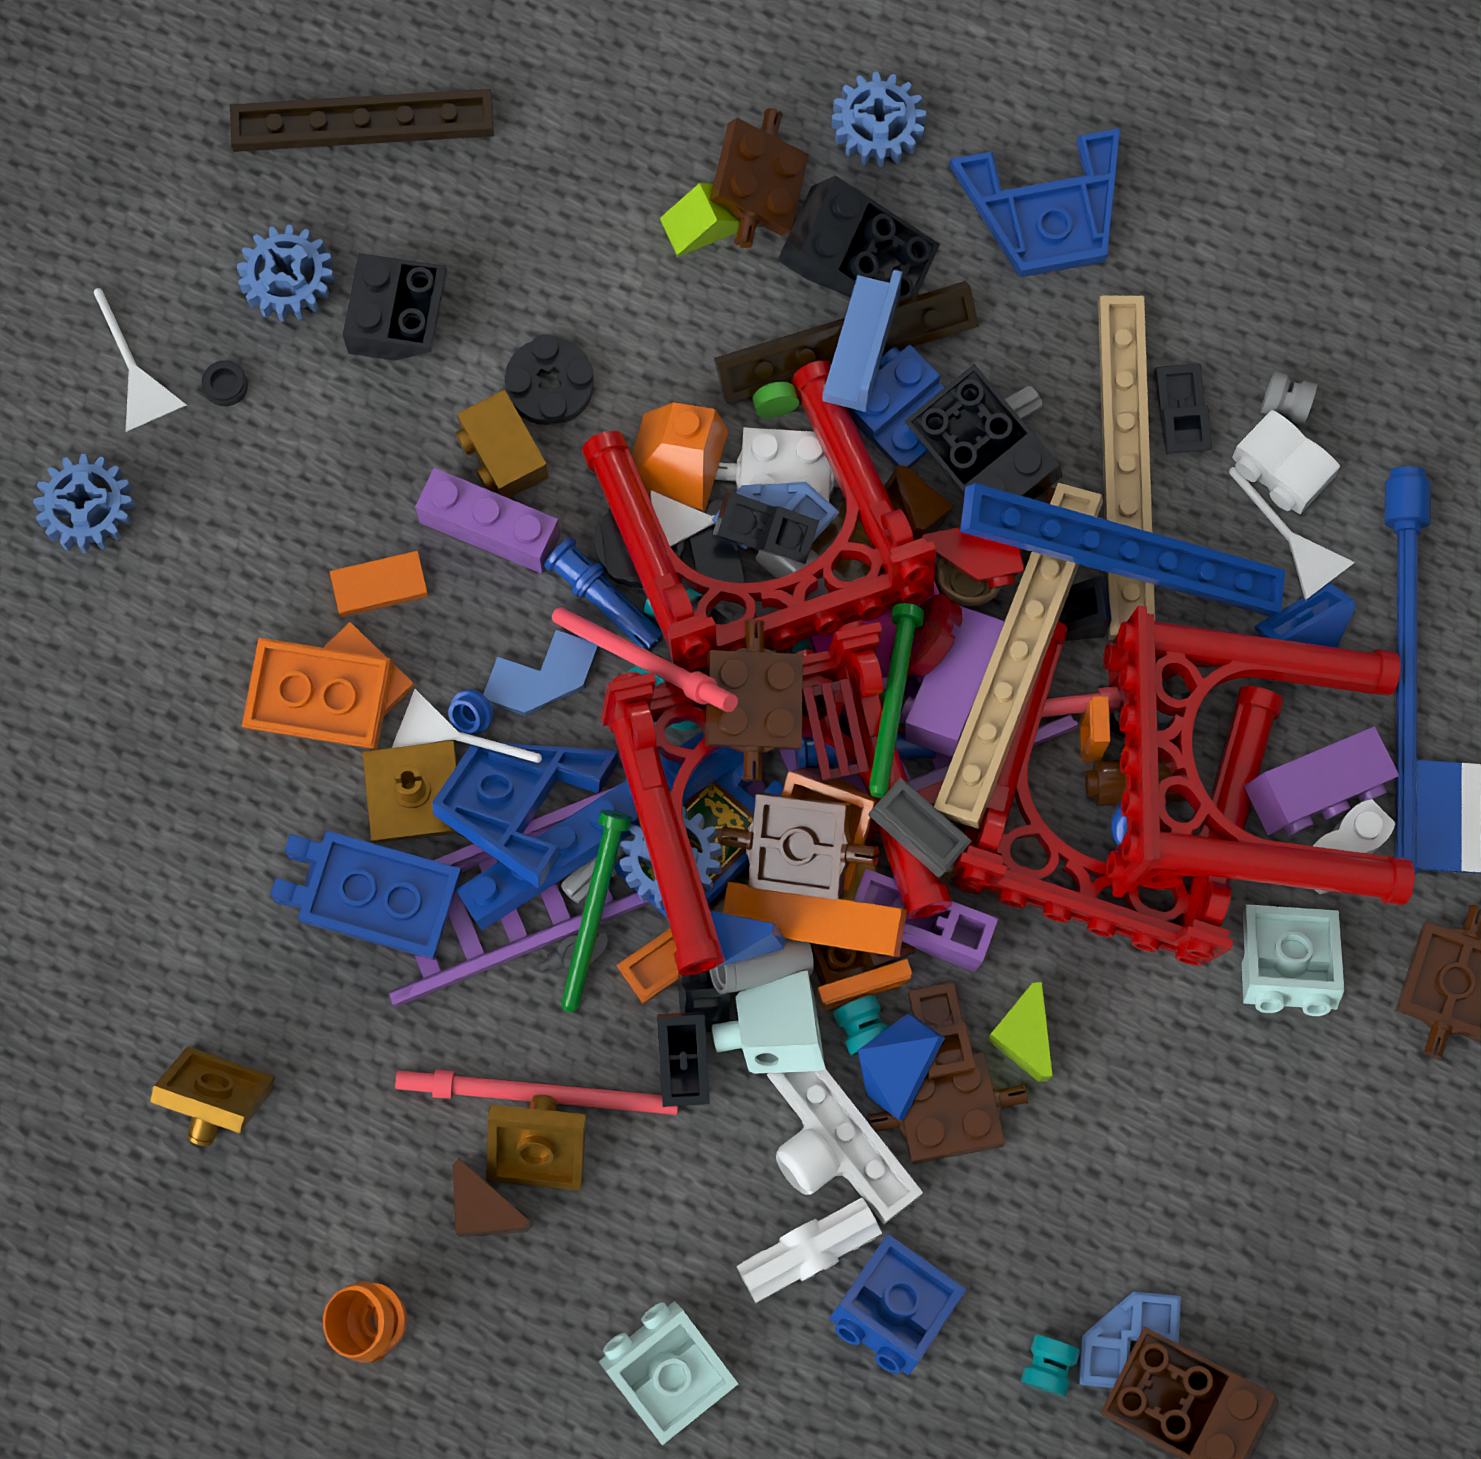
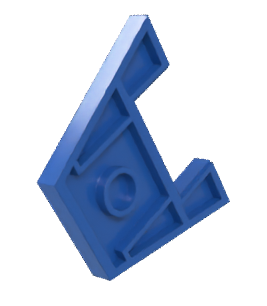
[949,128,1120,278]
[432,742,618,889]

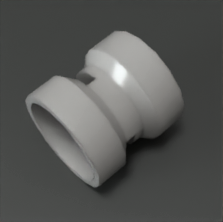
[1260,371,1318,426]

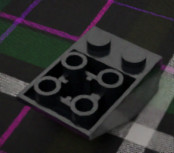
[777,175,940,301]
[904,364,1063,500]

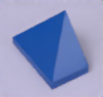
[1255,582,1356,647]
[710,911,786,967]
[858,1014,945,1120]

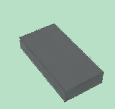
[868,778,971,878]

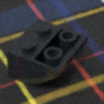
[342,253,447,361]

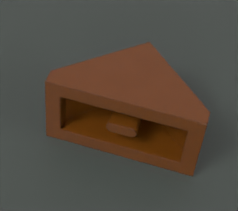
[884,464,954,541]
[453,1158,533,1237]

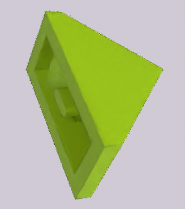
[660,183,739,257]
[987,982,1053,1082]

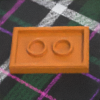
[242,638,394,750]

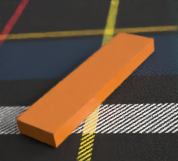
[723,882,907,957]

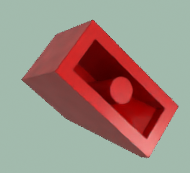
[922,527,1024,589]

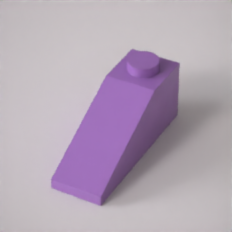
[854,869,998,972]

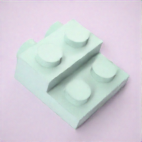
[1242,905,1344,1016]
[599,1301,738,1445]

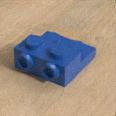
[847,345,944,469]
[829,1234,966,1375]

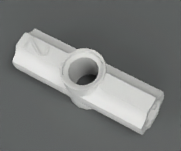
[736,1197,882,1303]

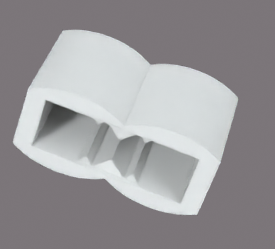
[1232,409,1340,514]
[1313,799,1395,894]

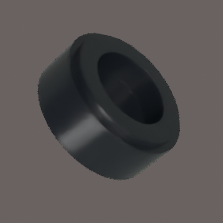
[202,360,248,407]

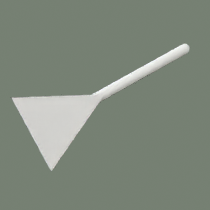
[94,288,187,432]
[1229,467,1355,600]
[651,491,715,547]
[392,689,542,763]

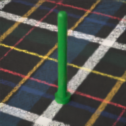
[869,603,925,798]
[561,810,633,1012]

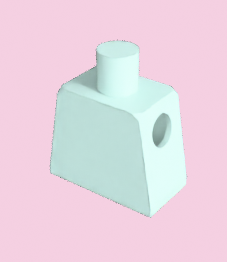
[712,970,826,1074]

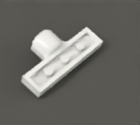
[767,1070,923,1225]

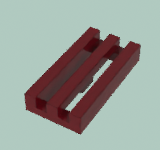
[803,678,869,781]

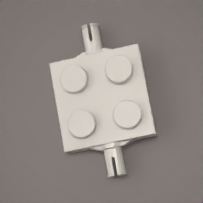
[715,428,840,502]

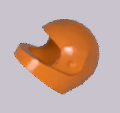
[323,1281,408,1362]

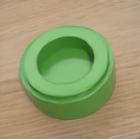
[753,382,799,419]

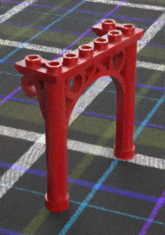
[582,361,936,674]
[1103,606,1415,906]
[601,621,952,975]
[944,621,1284,966]

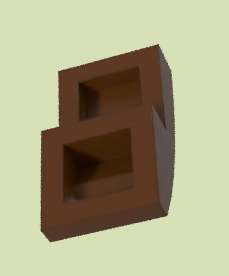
[908,982,976,1079]

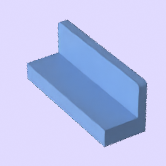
[822,270,903,412]

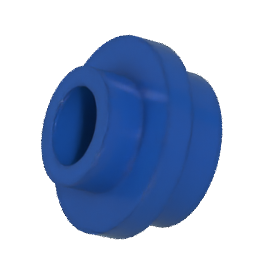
[449,689,493,734]

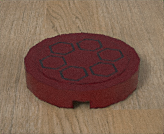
[890,594,963,680]

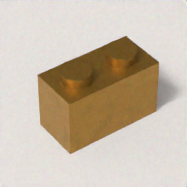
[455,389,549,498]

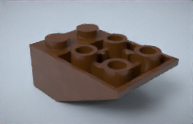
[1100,1326,1279,1459]

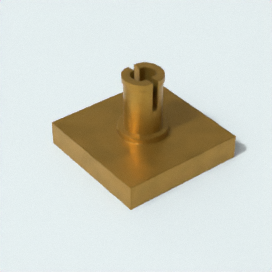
[362,740,458,844]
[150,1046,275,1146]
[487,1095,586,1191]

